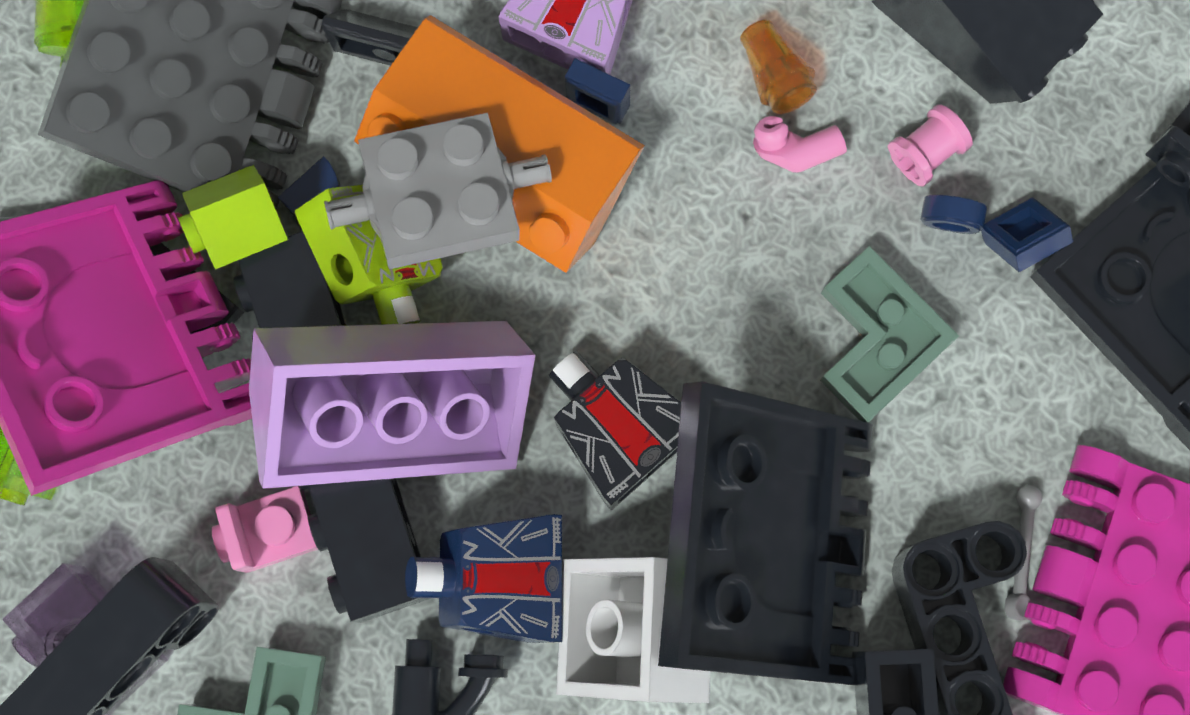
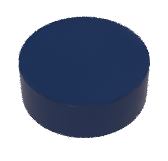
[920,195,988,234]

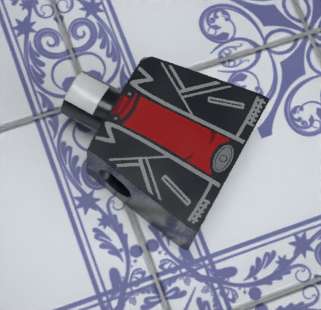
[549,351,681,511]

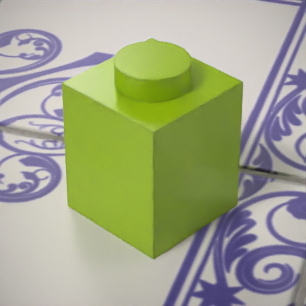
[178,165,288,269]

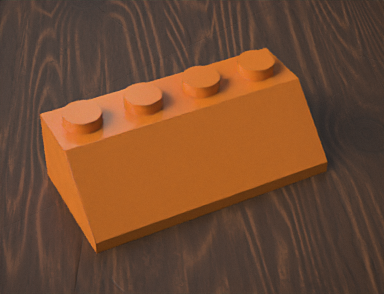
[354,15,645,273]

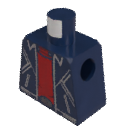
[405,514,562,643]

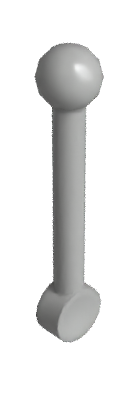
[1005,485,1042,620]

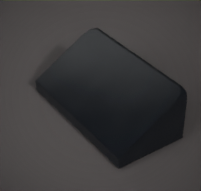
[321,9,418,66]

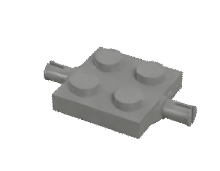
[324,113,552,269]

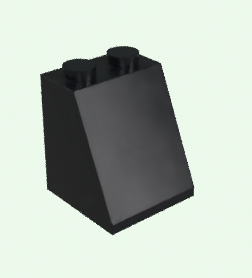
[872,0,1103,104]

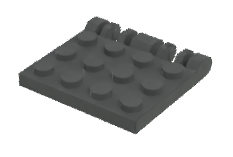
[38,0,343,211]

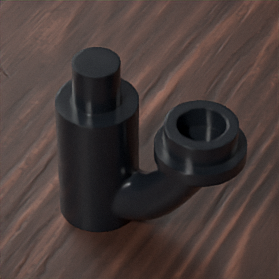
[392,639,508,715]

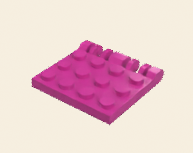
[0,180,252,496]
[1003,445,1190,715]

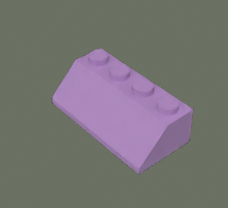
[249,321,535,489]

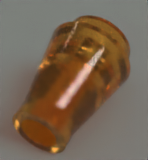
[740,20,817,114]

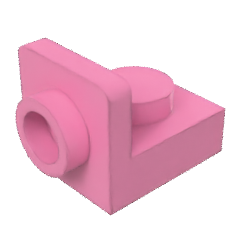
[212,486,318,573]

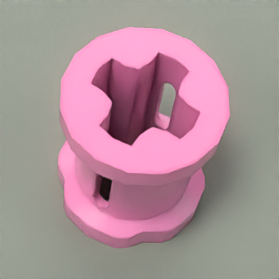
[888,104,973,186]

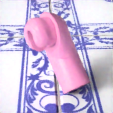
[753,116,847,173]

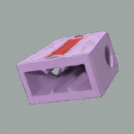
[498,0,633,75]

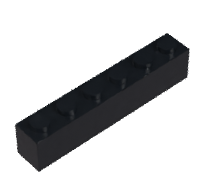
[234,231,431,623]

